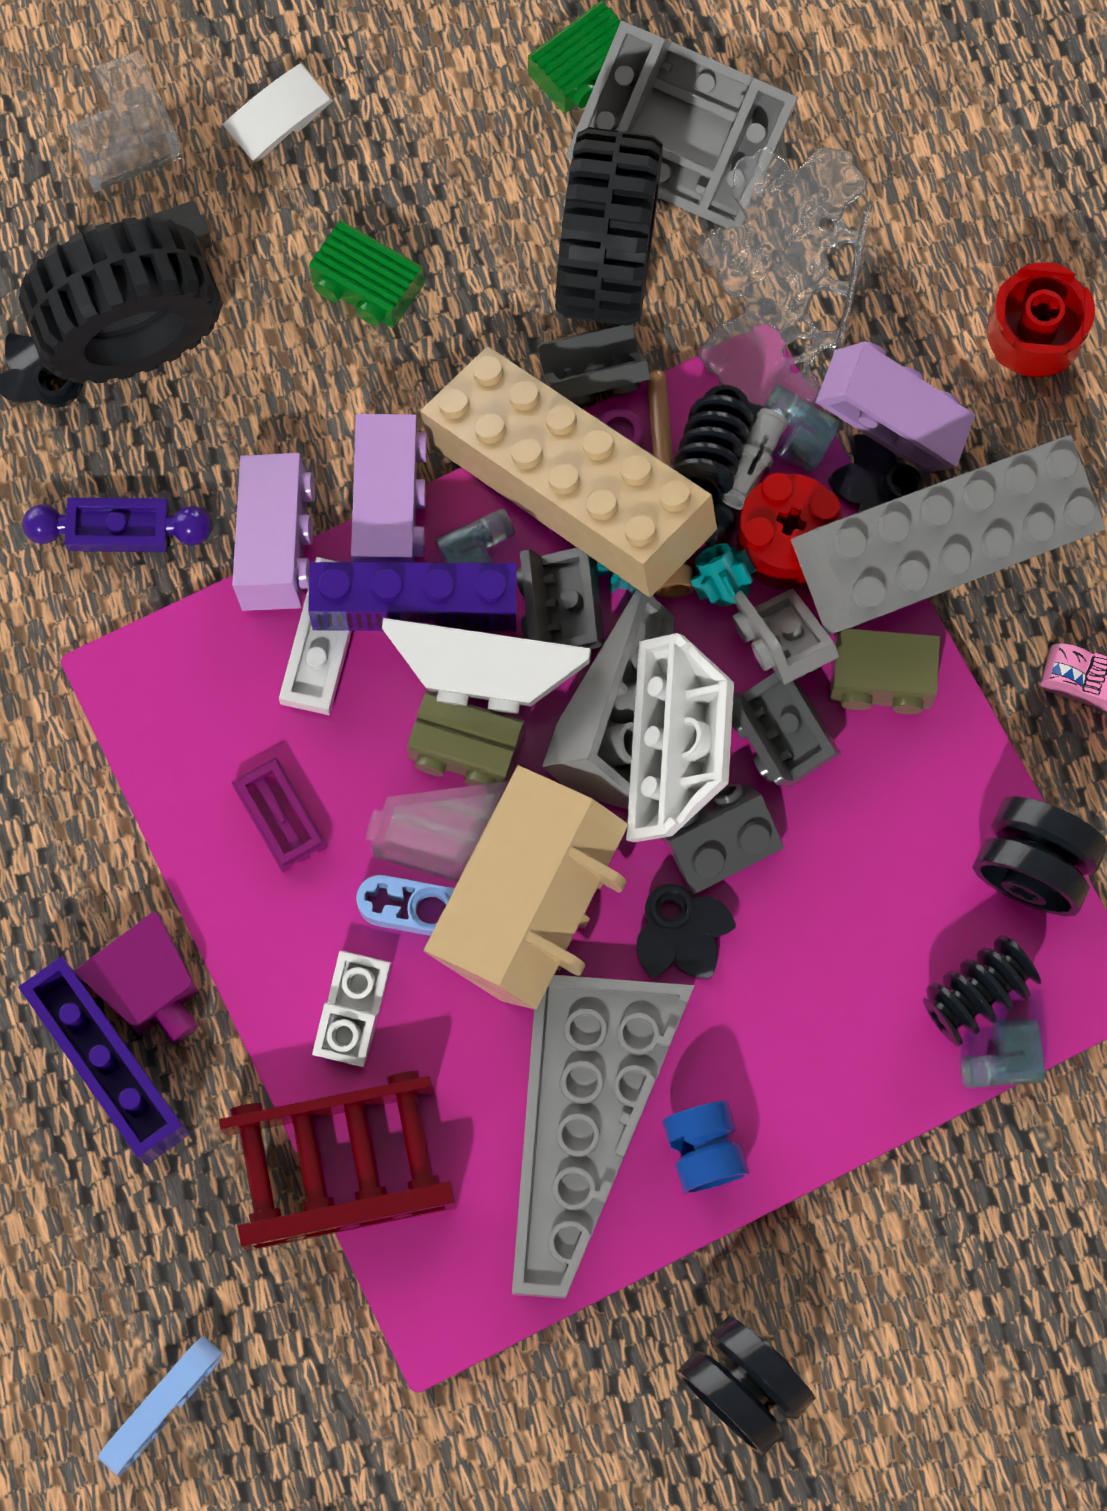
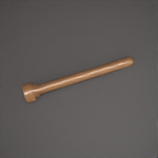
[647,369,695,598]

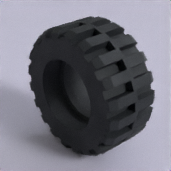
[555,127,663,326]
[18,216,222,384]

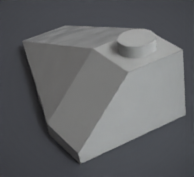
[542,589,675,810]

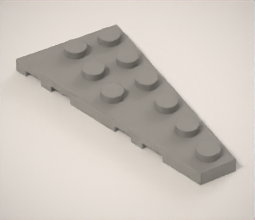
[512,975,695,1299]

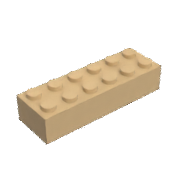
[420,346,717,598]

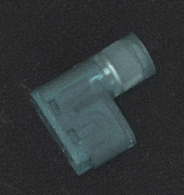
[762,384,841,473]
[435,508,515,563]
[960,1018,1045,1089]

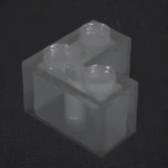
[67,50,183,193]

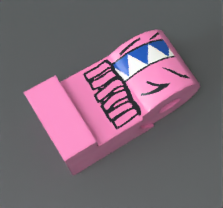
[1040,643,1107,712]

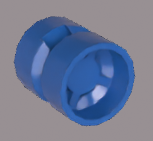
[662,1101,750,1194]

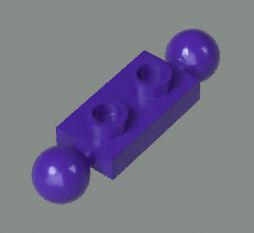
[22,498,212,552]

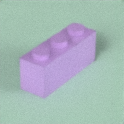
[815,342,975,473]
[351,414,427,563]
[232,453,315,611]

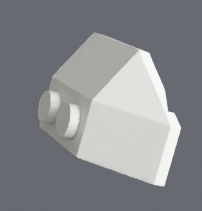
[382,618,591,714]
[626,633,734,842]

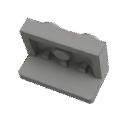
[731,588,839,685]

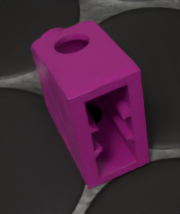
[74,911,199,1045]

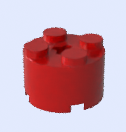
[987,262,1095,377]
[737,472,842,589]

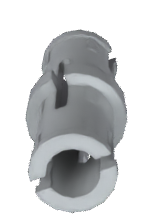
[722,408,788,510]

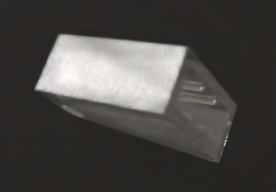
[366,781,509,882]

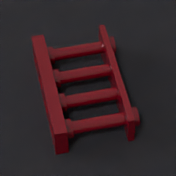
[219,1071,456,1252]

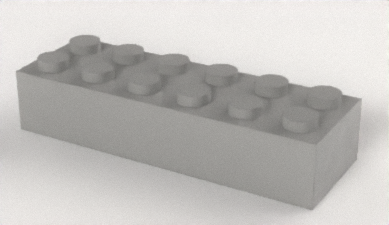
[791,434,1106,635]

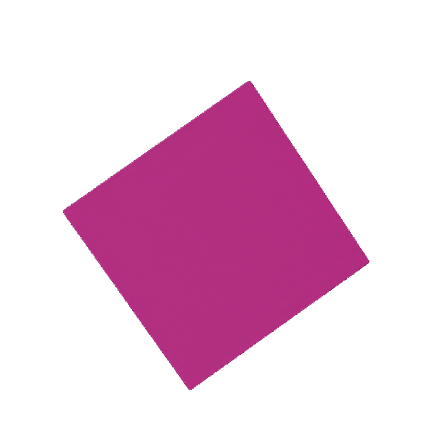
[61,324,1107,1393]

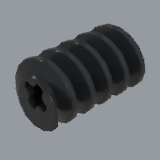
[672,395,753,507]
[923,936,1041,1047]

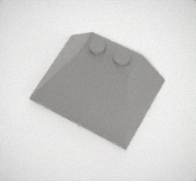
[565,20,799,234]

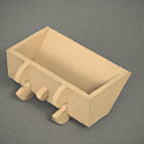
[423,765,629,1010]

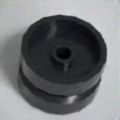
[972,796,1107,916]
[676,1315,816,1456]

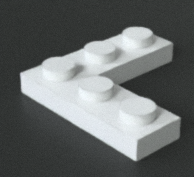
[279,557,352,715]

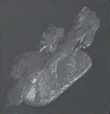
[696,147,874,414]

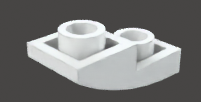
[222,63,333,162]
[312,950,392,1067]

